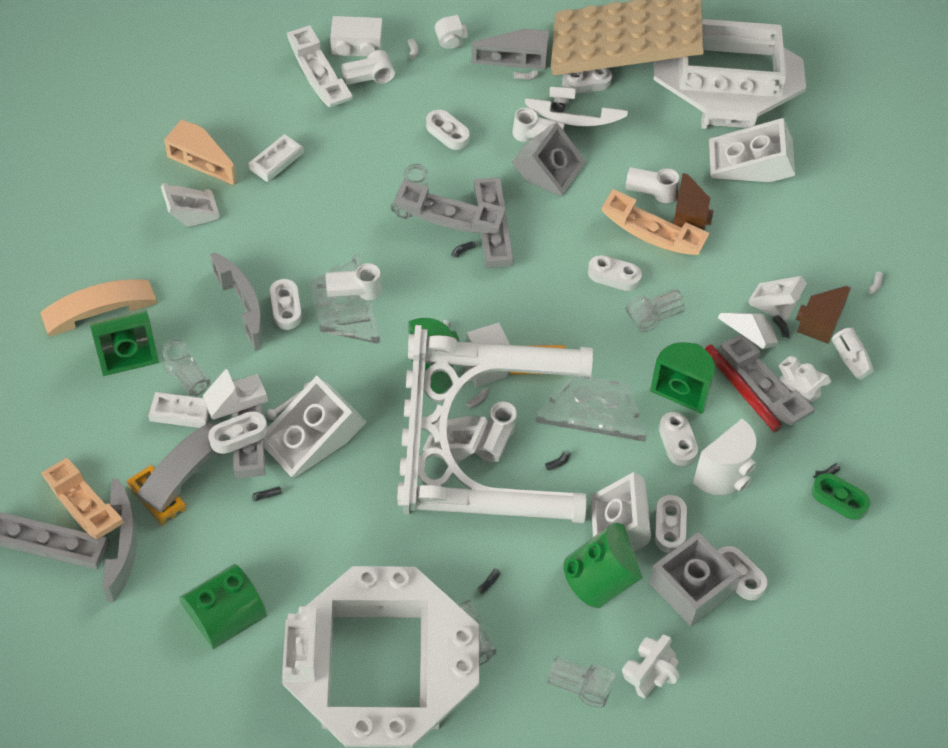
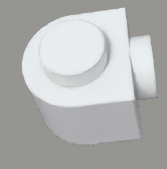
[434,15,468,49]

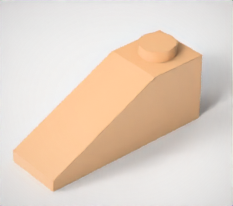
[164,119,237,185]

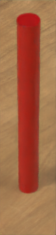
[705,344,782,432]

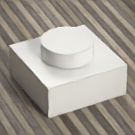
[549,87,575,104]

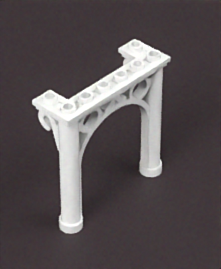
[397,325,593,523]

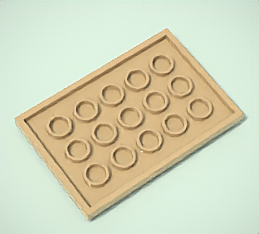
[551,0,704,76]

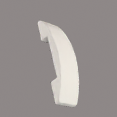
[287,25,353,107]
[525,98,628,126]

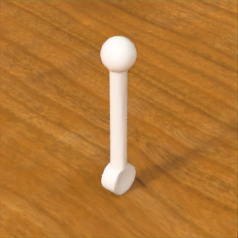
[265,382,310,420]

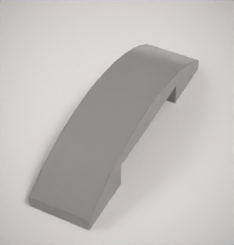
[395,180,506,233]
[210,253,262,351]
[720,334,815,426]
[138,421,222,512]
[103,479,137,602]

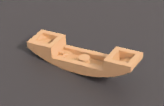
[601,189,710,255]
[40,279,157,336]
[41,458,124,539]

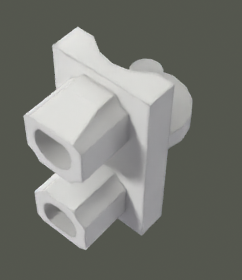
[779,356,831,403]
[622,634,680,699]

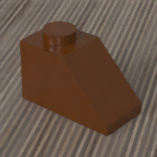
[673,173,714,230]
[796,286,851,344]

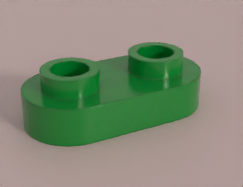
[812,473,870,520]

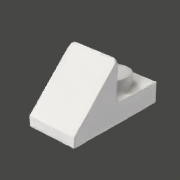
[748,276,807,321]
[203,369,268,420]

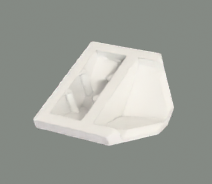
[161,183,220,227]
[718,312,778,349]
[423,416,488,464]

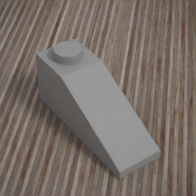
[471,29,549,70]

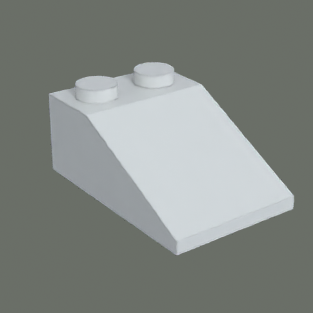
[709,118,795,182]
[264,376,366,478]

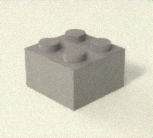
[649,532,741,626]

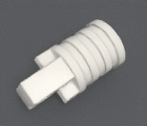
[832,328,874,380]

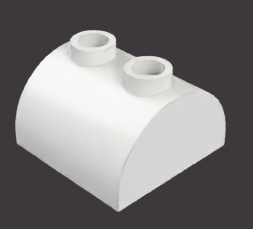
[693,419,757,495]
[591,472,651,551]

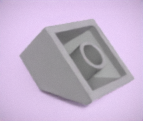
[512,122,586,196]

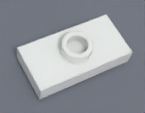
[248,134,304,182]
[148,392,210,428]

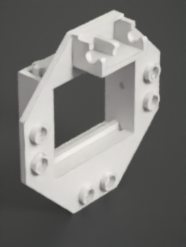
[654,19,806,129]
[282,566,479,748]

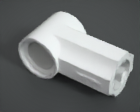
[342,50,395,85]
[512,108,565,142]
[626,167,679,204]
[326,263,382,300]
[475,401,517,463]

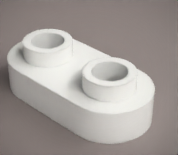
[562,68,612,94]
[426,110,469,150]
[588,255,642,291]
[270,279,302,330]
[208,412,268,454]
[659,412,698,466]
[654,495,687,553]
[718,546,767,600]

